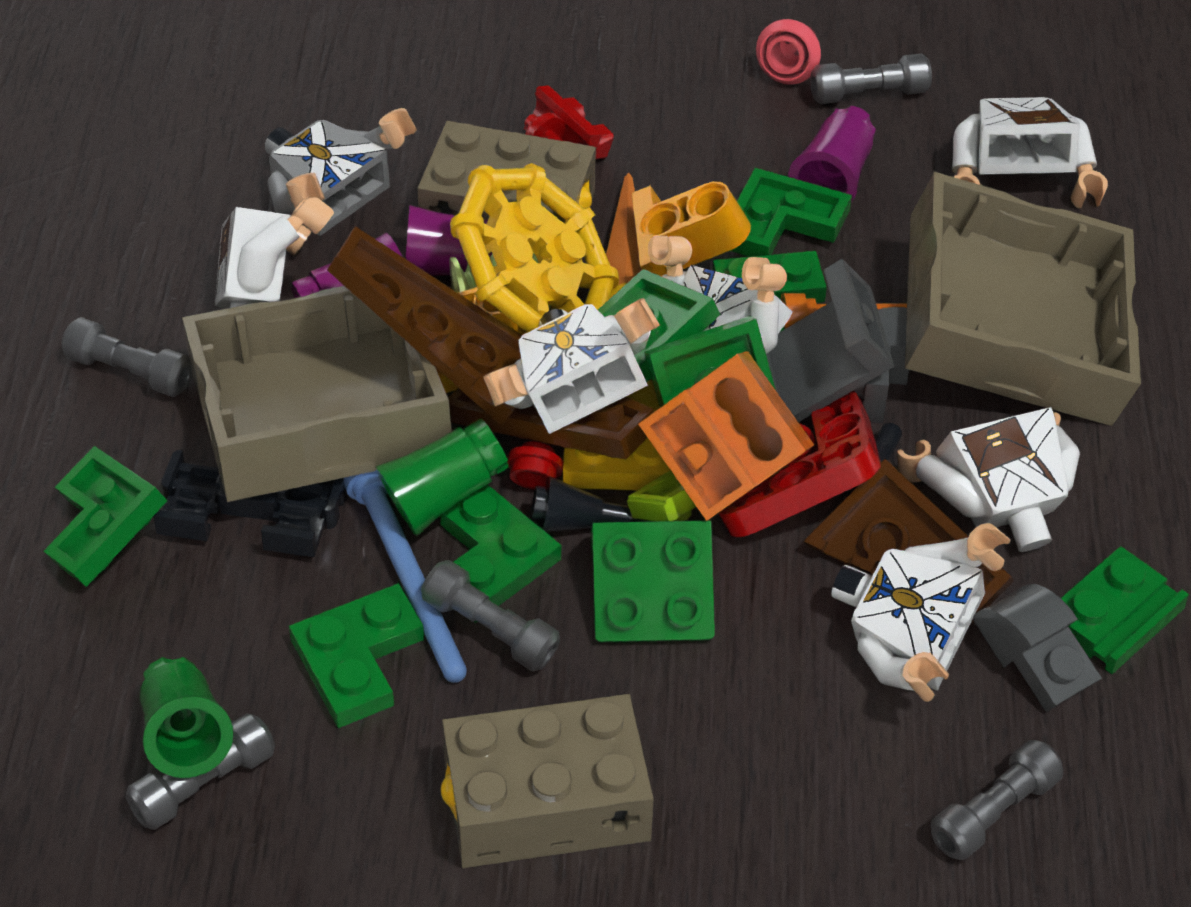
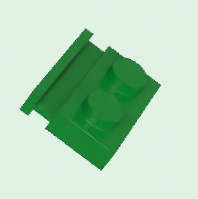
[1061,546,1189,674]

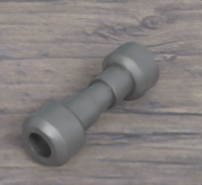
[810,53,932,104]
[62,317,192,397]
[421,560,560,672]
[126,713,275,830]
[931,740,1063,860]

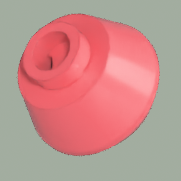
[756,19,821,85]

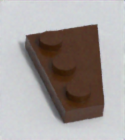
[804,459,1014,623]

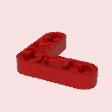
[719,391,881,537]

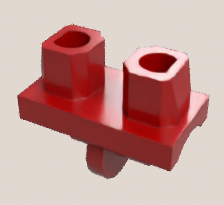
[524,85,614,160]

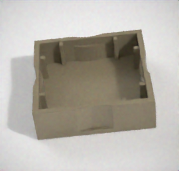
[905,172,1141,426]
[182,286,452,502]

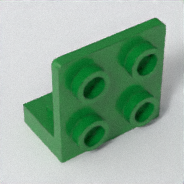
[591,520,715,643]

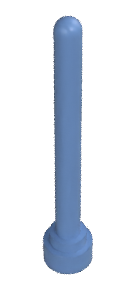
[344,471,467,683]

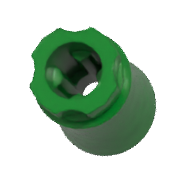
[375,418,509,537]
[140,657,233,778]

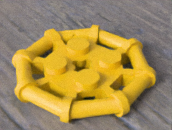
[450,163,619,333]

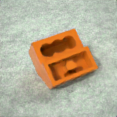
[638,351,814,521]

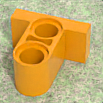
[632,181,751,277]

